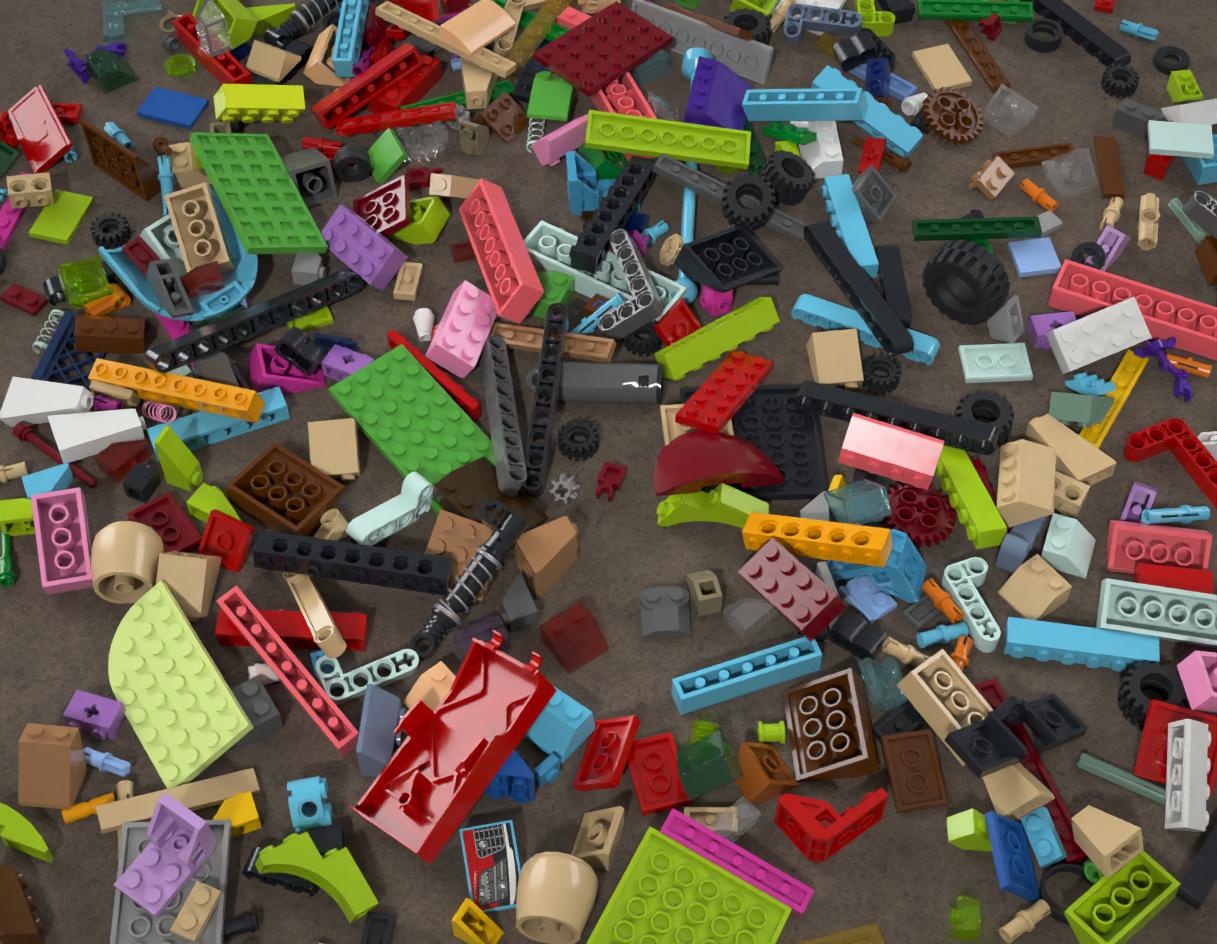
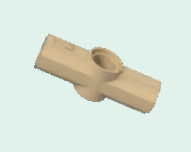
[1137,193,1160,251]

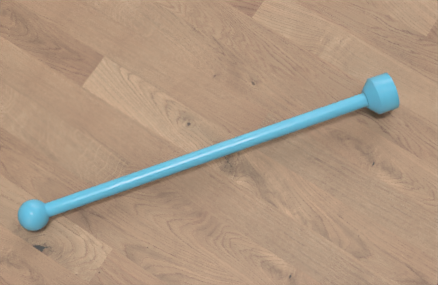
[671,47,713,305]

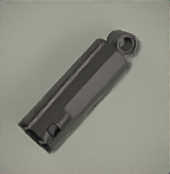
[527,362,664,405]

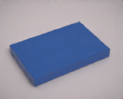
[137,87,209,130]
[984,811,1040,901]

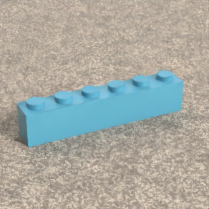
[812,65,923,158]
[742,88,867,121]
[820,174,879,278]
[147,386,290,461]
[1003,617,1160,672]
[671,637,823,715]

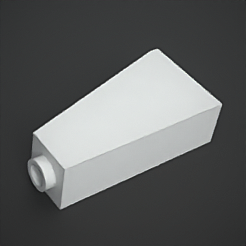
[0,377,94,427]
[47,409,147,464]

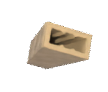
[460,53,499,109]
[1026,414,1117,486]

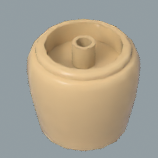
[90,521,164,604]
[516,852,598,944]

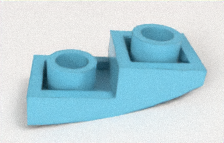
[1065,372,1116,396]

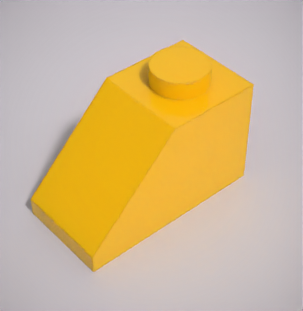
[213,791,262,838]

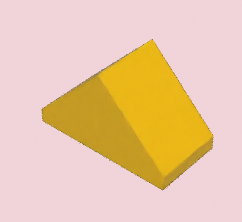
[451,898,504,944]

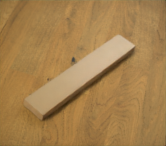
[96,768,260,834]

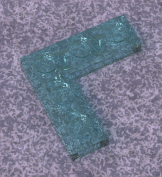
[103,0,162,42]

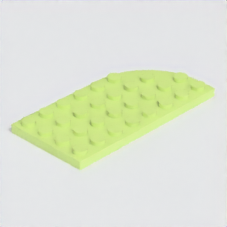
[108,581,254,789]

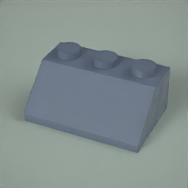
[356,684,406,777]

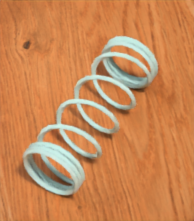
[526,118,545,153]
[32,309,64,353]

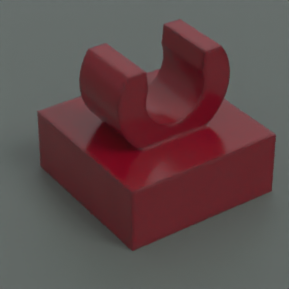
[979,13,1002,41]

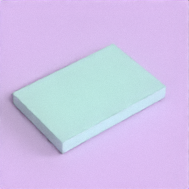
[1147,120,1214,159]
[958,343,1033,383]

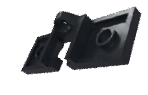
[944,693,1088,778]

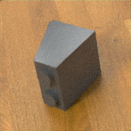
[280,147,338,208]

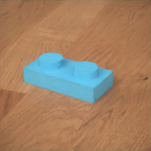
[1020,807,1067,868]

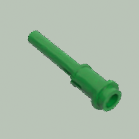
[0,530,16,587]

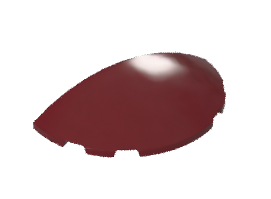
[653,431,785,497]

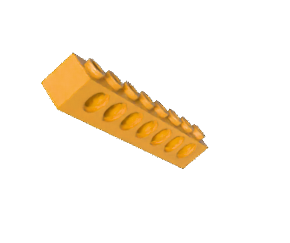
[88,358,265,423]

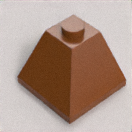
[736,742,799,804]

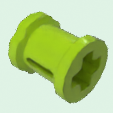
[757,721,785,744]

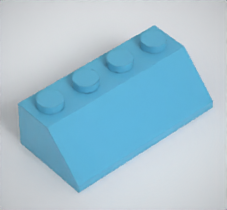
[524,686,595,764]

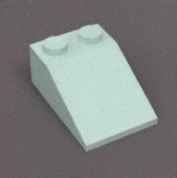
[139,214,194,284]

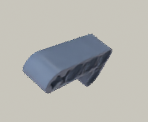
[784,4,863,45]
[995,516,1047,574]

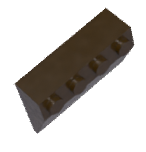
[432,456,549,550]

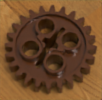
[921,86,984,146]

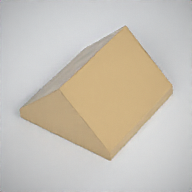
[246,40,301,83]
[571,806,624,871]

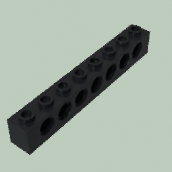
[569,155,656,274]
[253,530,453,596]

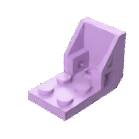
[114,792,217,919]

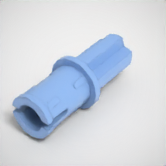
[83,747,131,777]

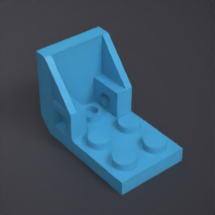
[566,151,640,215]
[824,529,927,603]

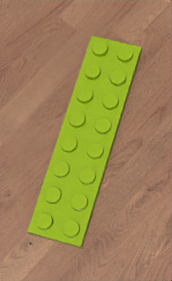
[584,110,751,170]

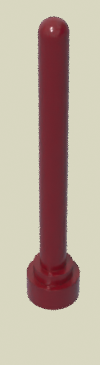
[13,421,97,488]

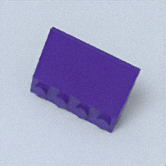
[683,56,752,130]

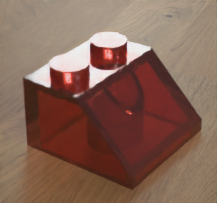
[540,601,609,674]

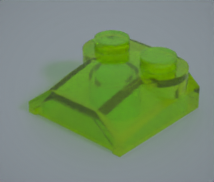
[57,255,113,308]

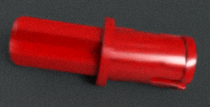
[301,137,343,153]

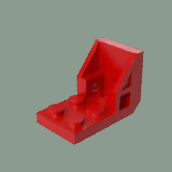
[774,788,889,862]

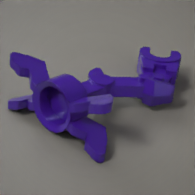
[64,42,126,84]
[1133,337,1193,402]

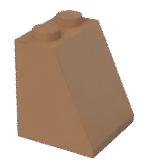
[514,516,580,599]
[18,723,87,810]

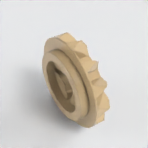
[659,234,684,267]

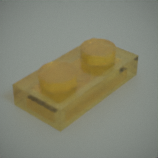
[812,32,839,65]

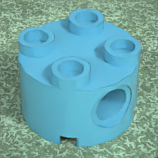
[287,776,333,833]

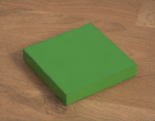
[367,128,408,184]

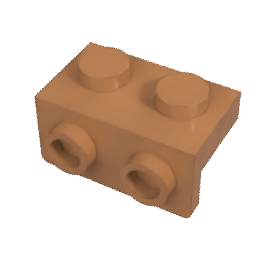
[967,156,1015,199]

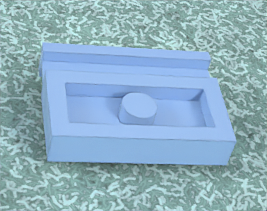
[838,575,897,624]

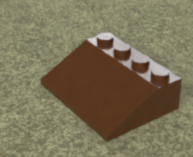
[80,119,161,202]
[226,442,345,537]
[782,668,880,782]

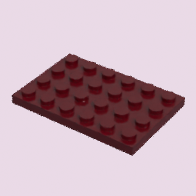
[533,1,672,97]

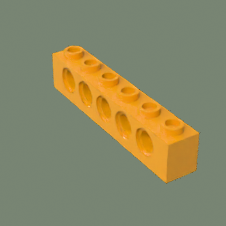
[742,512,893,567]

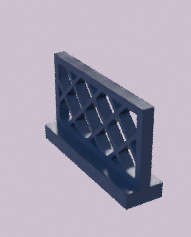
[31,311,106,390]

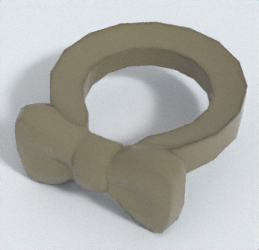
[159,10,183,34]

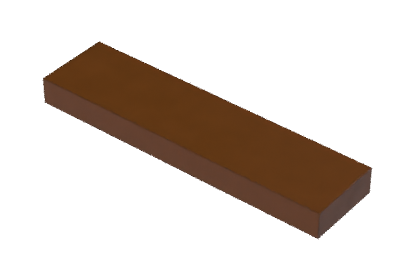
[1094,136,1125,199]
[992,143,1077,169]

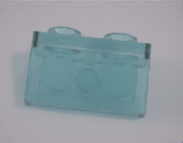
[858,656,908,711]

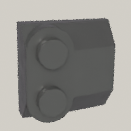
[851,165,897,224]
[639,586,691,639]

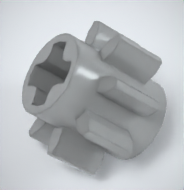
[446,105,471,130]
[549,473,580,504]

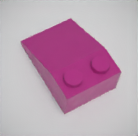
[247,343,326,395]

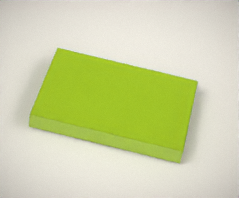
[28,189,95,245]

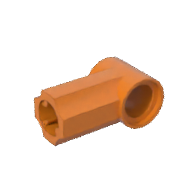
[83,283,131,315]

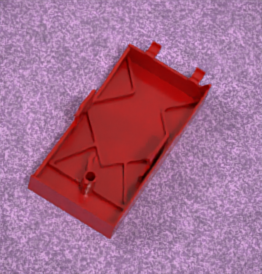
[349,630,557,865]

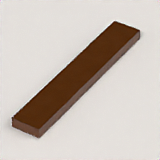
[664,3,753,41]
[944,20,1011,93]

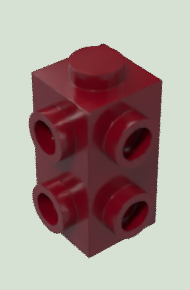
[362,3,386,47]

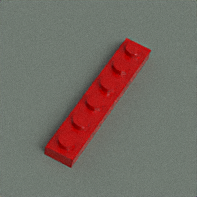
[335,102,457,137]
[387,329,481,422]

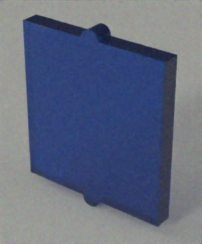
[313,333,359,351]

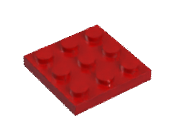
[1133,699,1217,797]

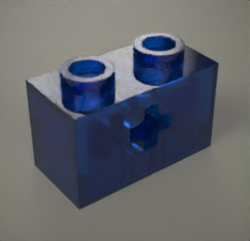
[865,58,891,99]

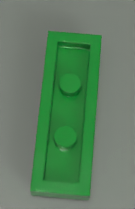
[762,121,816,145]

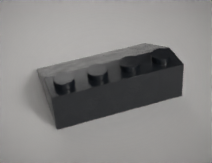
[674,224,782,293]

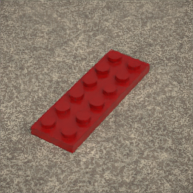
[675,351,773,435]

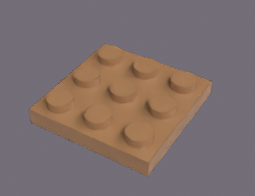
[425,509,495,602]

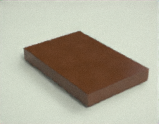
[880,729,949,813]

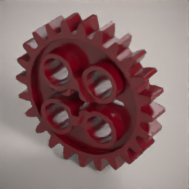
[878,483,956,548]

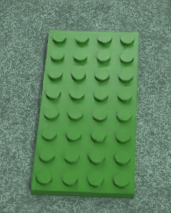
[189,132,328,254]
[329,344,496,515]

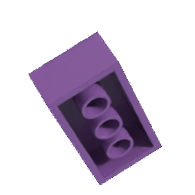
[321,204,408,290]

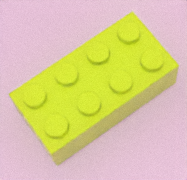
[214,84,305,124]

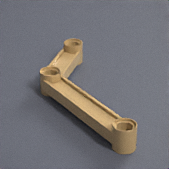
[492,0,569,58]
[283,508,349,659]

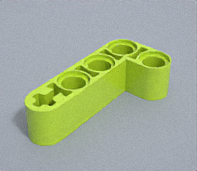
[854,0,895,36]

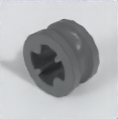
[162,33,182,53]

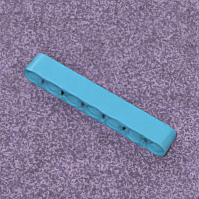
[791,294,940,366]

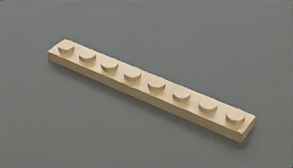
[375,1,517,78]

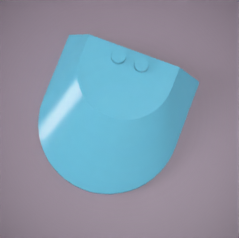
[98,184,258,321]

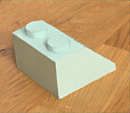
[1041,513,1096,578]

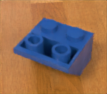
[483,749,535,803]

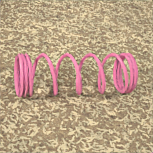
[142,401,177,423]

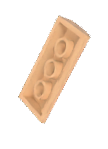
[438,0,516,56]

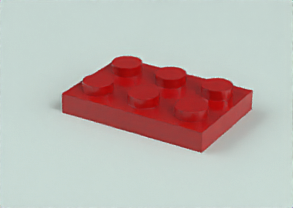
[573,715,640,791]
[626,732,693,816]

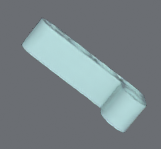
[346,471,433,546]
[941,557,1001,653]
[316,649,419,705]

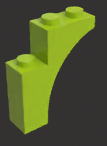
[657,483,769,529]
[255,831,379,923]

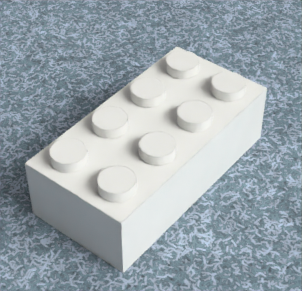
[1046,297,1152,374]

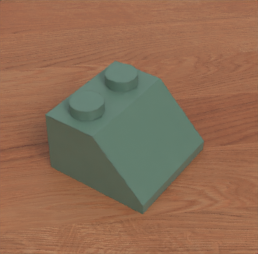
[1049,392,1114,428]

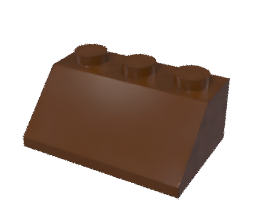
[75,314,147,354]
[0,866,46,944]

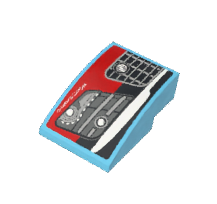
[459,820,521,913]

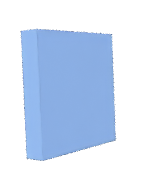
[1008,237,1061,277]

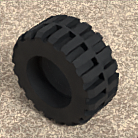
[922,240,1010,325]

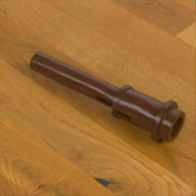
[153,137,173,156]
[853,137,912,173]

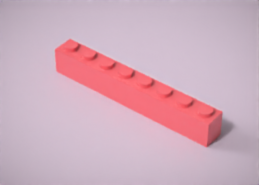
[217,585,359,757]

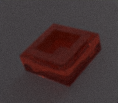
[450,241,475,263]

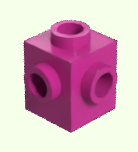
[700,285,733,316]

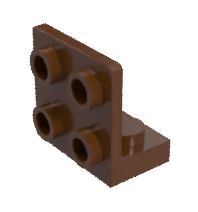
[473,91,530,143]

